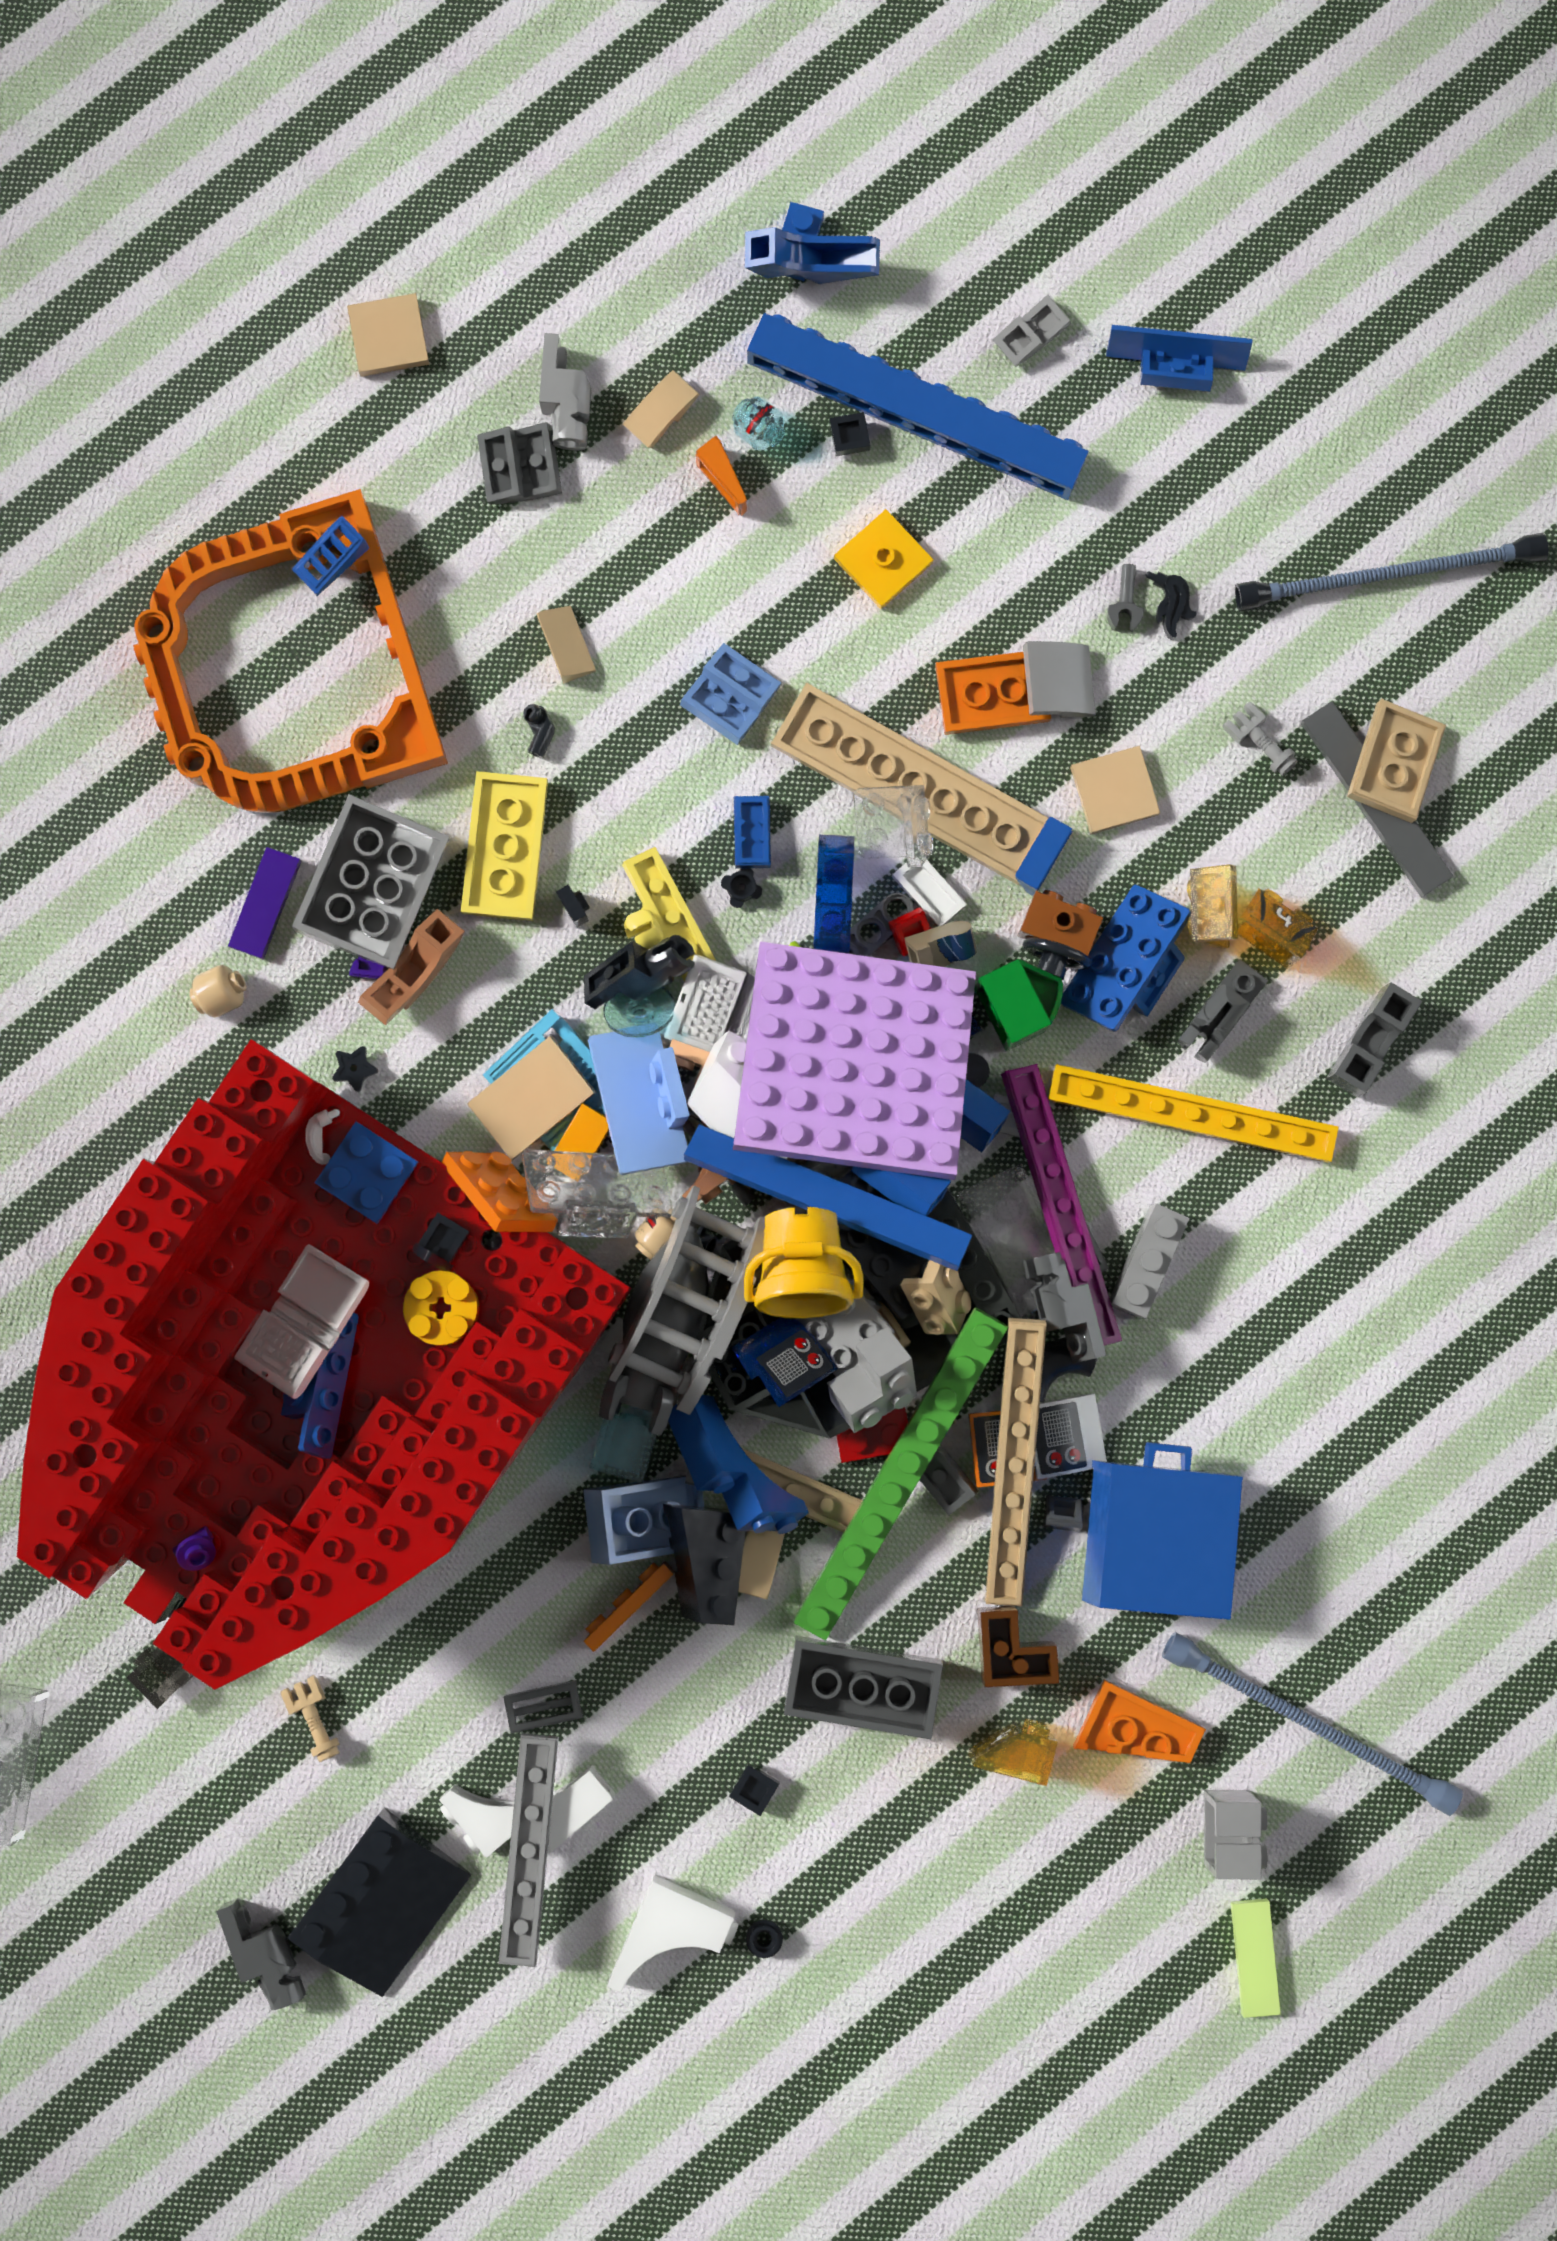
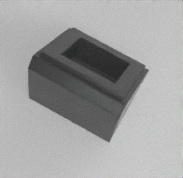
[1042,1495,1083,1532]

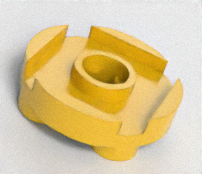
[403,1271,479,1346]

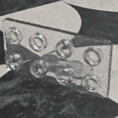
[522,1150,673,1238]

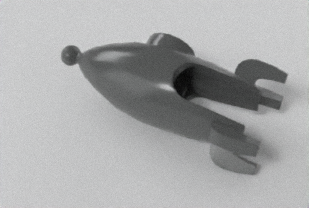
[599,1221,709,1435]

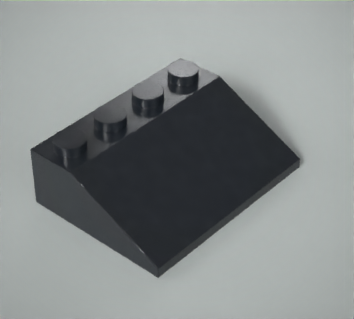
[287,1807,472,1997]

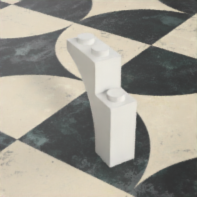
[439,1765,616,1858]

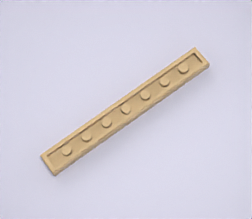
[985,1318,1047,1606]

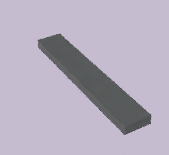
[1300,701,1453,898]

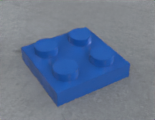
[315,1121,419,1224]

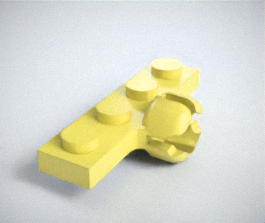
[622,847,716,982]

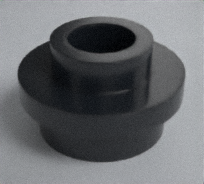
[746,1919,783,1958]

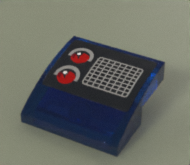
[732,1317,838,1407]

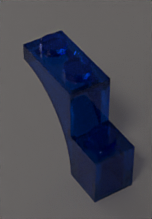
[813,834,855,954]

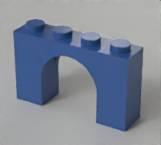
[851,1080,1011,1217]

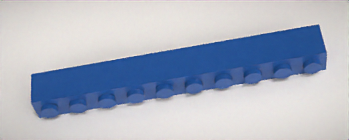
[747,313,1089,500]

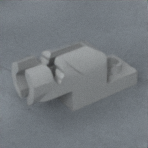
[539,333,591,451]

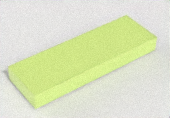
[1230,1899,1281,2018]

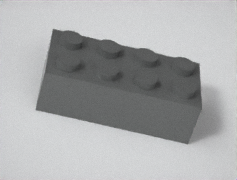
[784,1636,943,1739]

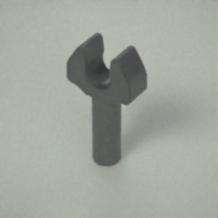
[1106,564,1144,632]

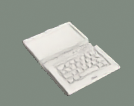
[664,954,755,1052]
[234,1244,369,1399]

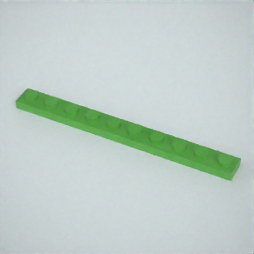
[794,1307,1008,1641]

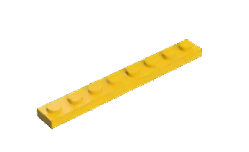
[1048,1064,1339,1163]

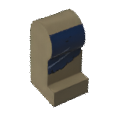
[904,921,977,967]

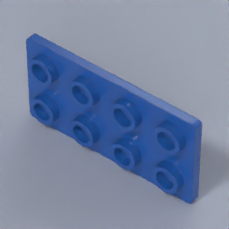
[1061,885,1192,1032]

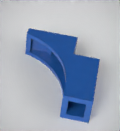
[668,1395,809,1534]

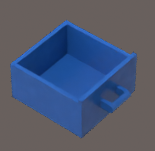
[1082,1442,1243,1620]

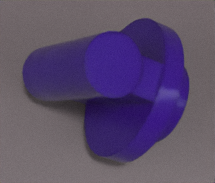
[172,1526,216,1571]

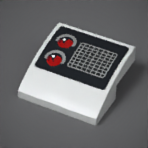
[1034,1393,1107,1479]

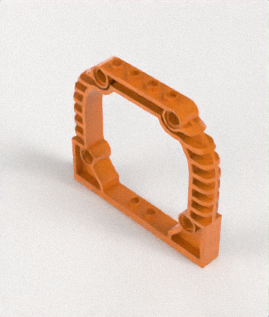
[133,489,448,813]

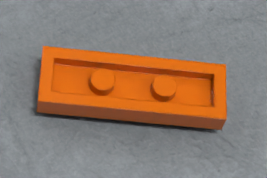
[583,1561,675,1652]

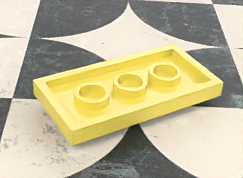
[461,771,548,921]

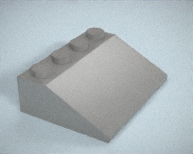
[292,794,450,970]

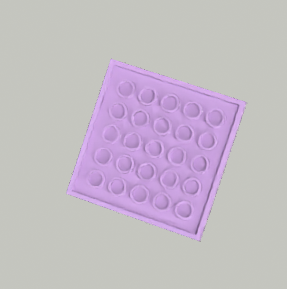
[733,942,976,1180]

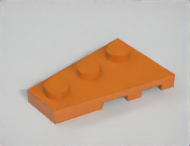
[1073,1679,1206,1763]

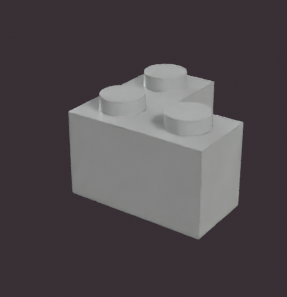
[827,1327,917,1433]

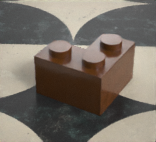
[977,1606,1059,1687]

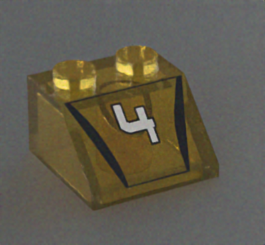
[1228,888,1318,969]
[968,1718,1058,1786]

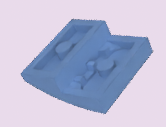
[680,643,781,745]

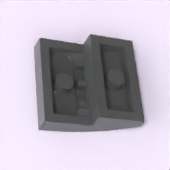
[477,422,562,504]

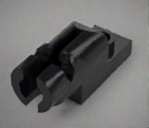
[584,935,695,1009]

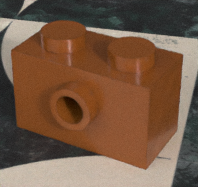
[1017,890,1103,956]

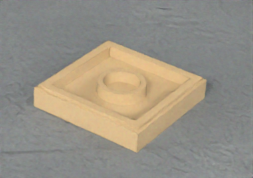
[347,293,429,377]
[1070,746,1160,835]

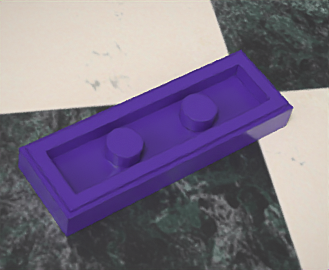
[228,847,302,960]

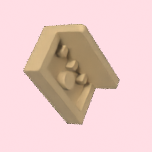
[901,1260,971,1335]

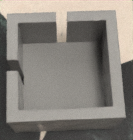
[1204,1789,1268,1880]

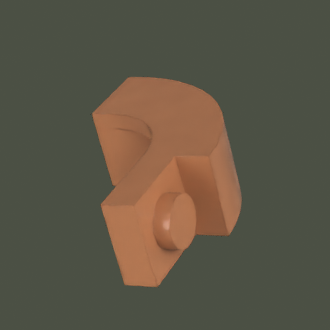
[358,909,465,1025]

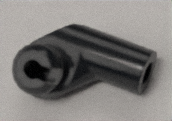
[523,704,555,759]

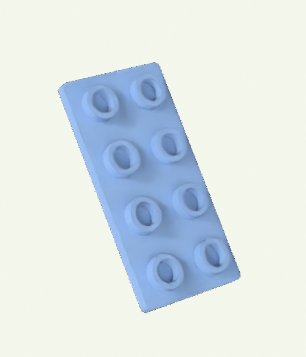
[588,1025,690,1175]

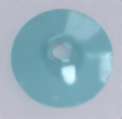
[603,987,675,1038]

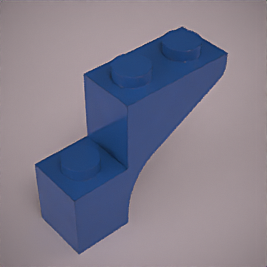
[744,227,880,284]

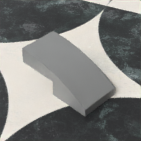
[993,295,1071,367]

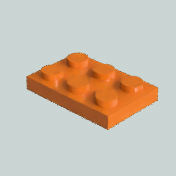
[935,652,1051,735]
[441,1151,558,1232]

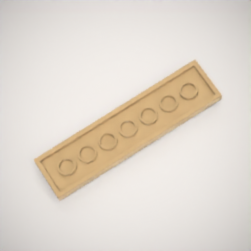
[771,682,1048,885]

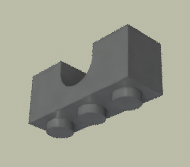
[1326,982,1422,1097]

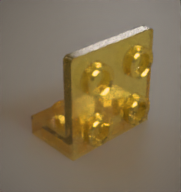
[1187,864,1238,949]

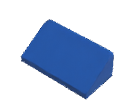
[1015,817,1073,896]

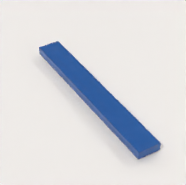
[684,1124,972,1271]

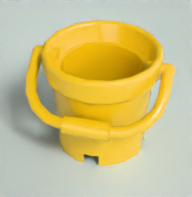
[744,1207,863,1318]

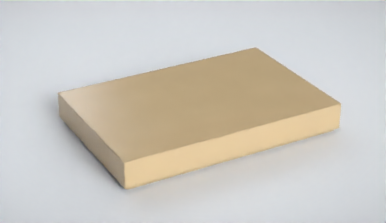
[1347,699,1446,823]
[467,1036,597,1160]

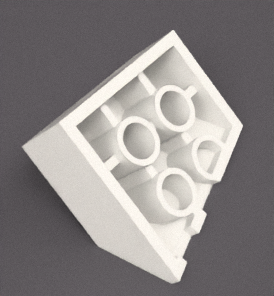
[687,1030,788,1159]

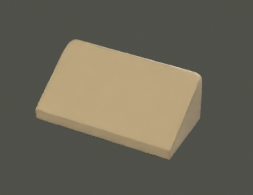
[536,606,596,684]

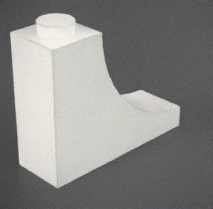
[607,1874,739,1993]

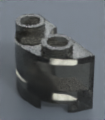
[127,1647,193,1709]

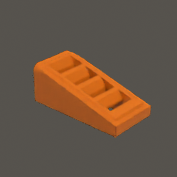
[696,436,747,516]

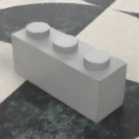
[1110,1203,1190,1319]

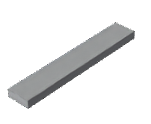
[499,1733,559,1967]

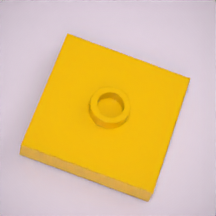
[834,509,933,609]

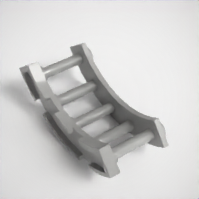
[608,1185,765,1415]

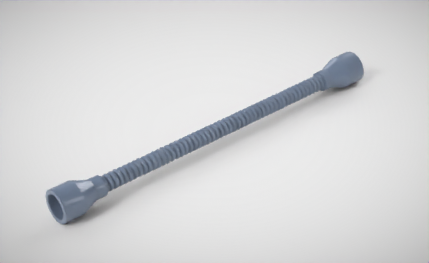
[1162,1632,1463,1816]

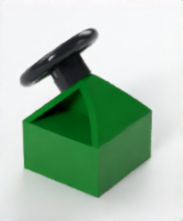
[974,937,1092,1051]

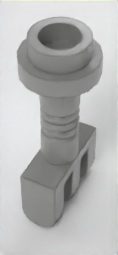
[1222,702,1298,776]

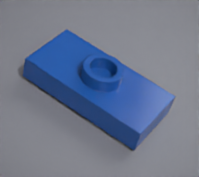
[734,796,771,869]

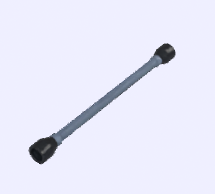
[1235,533,1549,612]

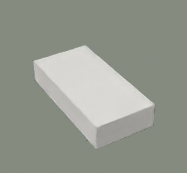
[892,851,967,927]

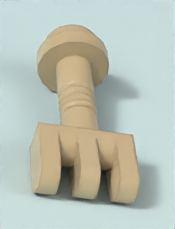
[281,1675,340,1763]

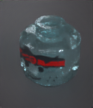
[732,396,785,451]

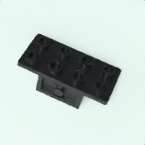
[837,1171,929,1320]

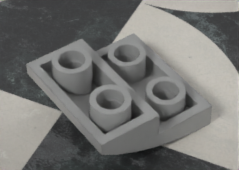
[1023,641,1096,718]

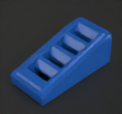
[292,516,369,596]

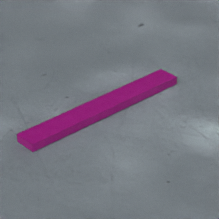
[1001,1064,1122,1346]

